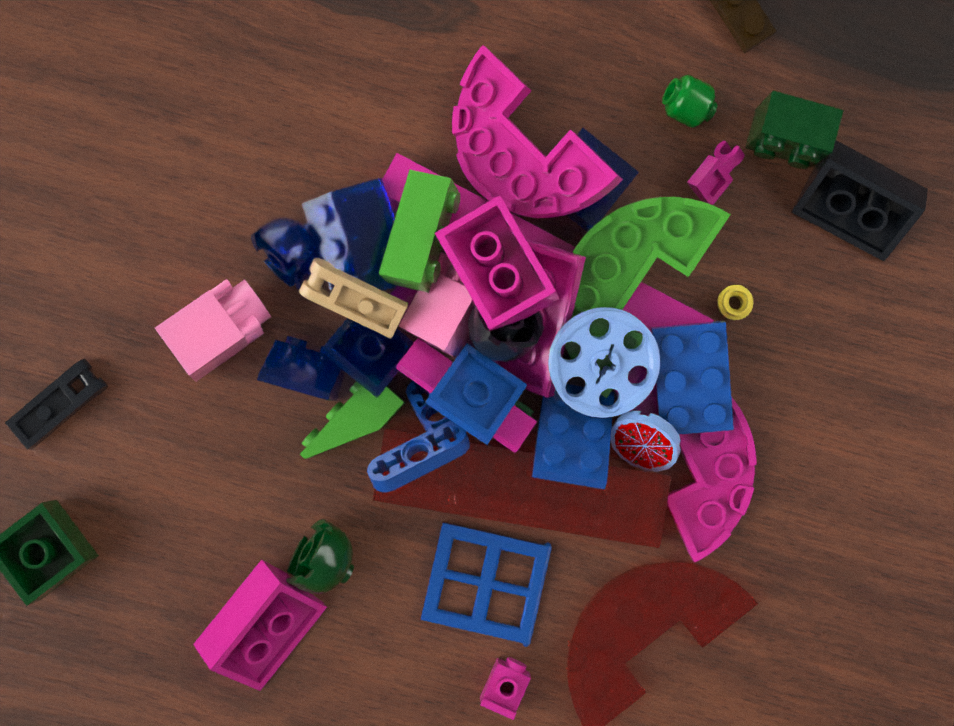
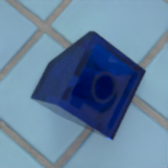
[320,318,414,398]

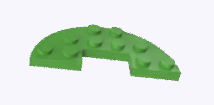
[565,197,731,398]

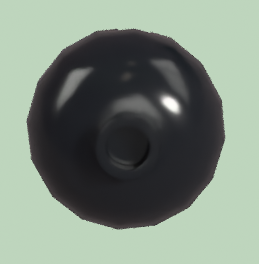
[468,304,544,362]

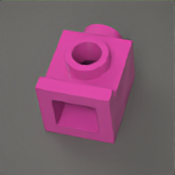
[480,657,531,720]

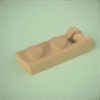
[299,258,408,338]

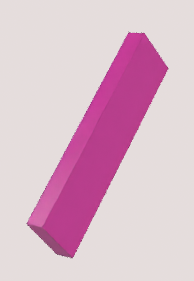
[396,338,537,453]

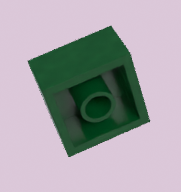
[745,90,844,169]
[0,499,99,606]

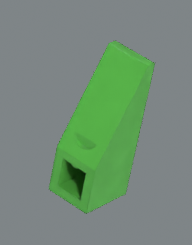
[300,374,406,459]

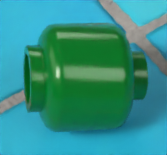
[662,75,717,128]

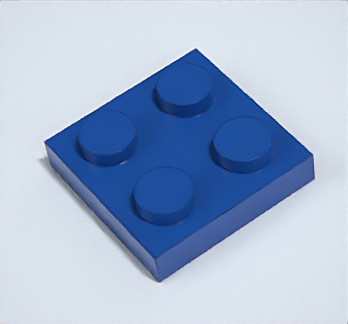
[425,343,527,445]

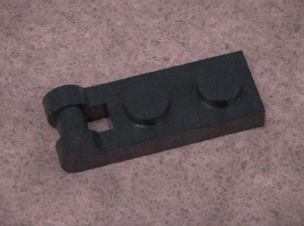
[5,358,108,450]

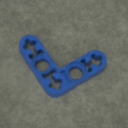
[367,381,470,492]

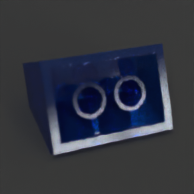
[302,178,400,292]

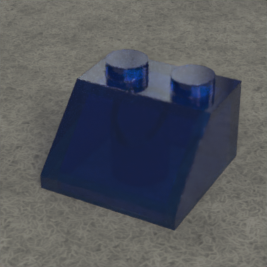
[257,336,348,401]

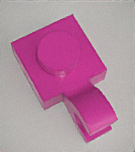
[687,140,745,205]

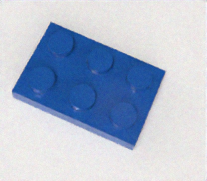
[651,321,734,434]
[532,384,614,489]

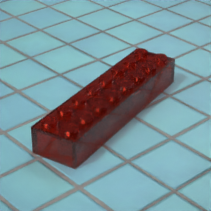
[373,428,671,548]

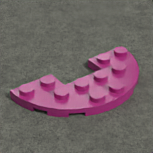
[452,45,623,218]
[613,365,757,562]

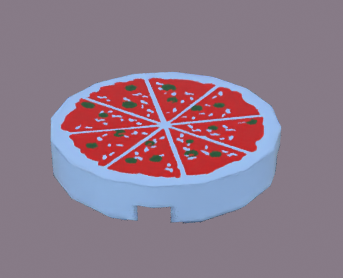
[611,410,681,472]

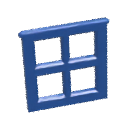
[421,522,552,647]

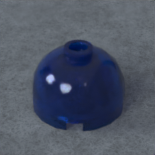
[251,217,321,289]

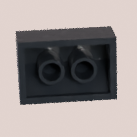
[791,140,928,261]

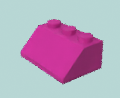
[435,195,559,331]
[193,559,327,691]

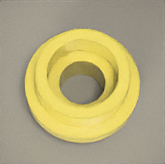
[717,285,754,320]

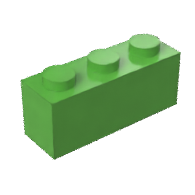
[379,170,461,293]

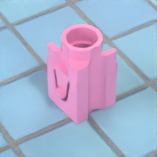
[399,252,475,359]
[155,279,271,382]

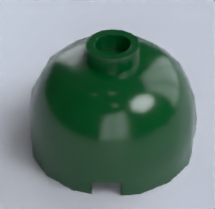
[286,519,354,594]

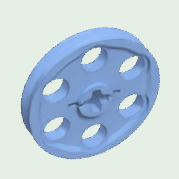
[548,307,660,418]

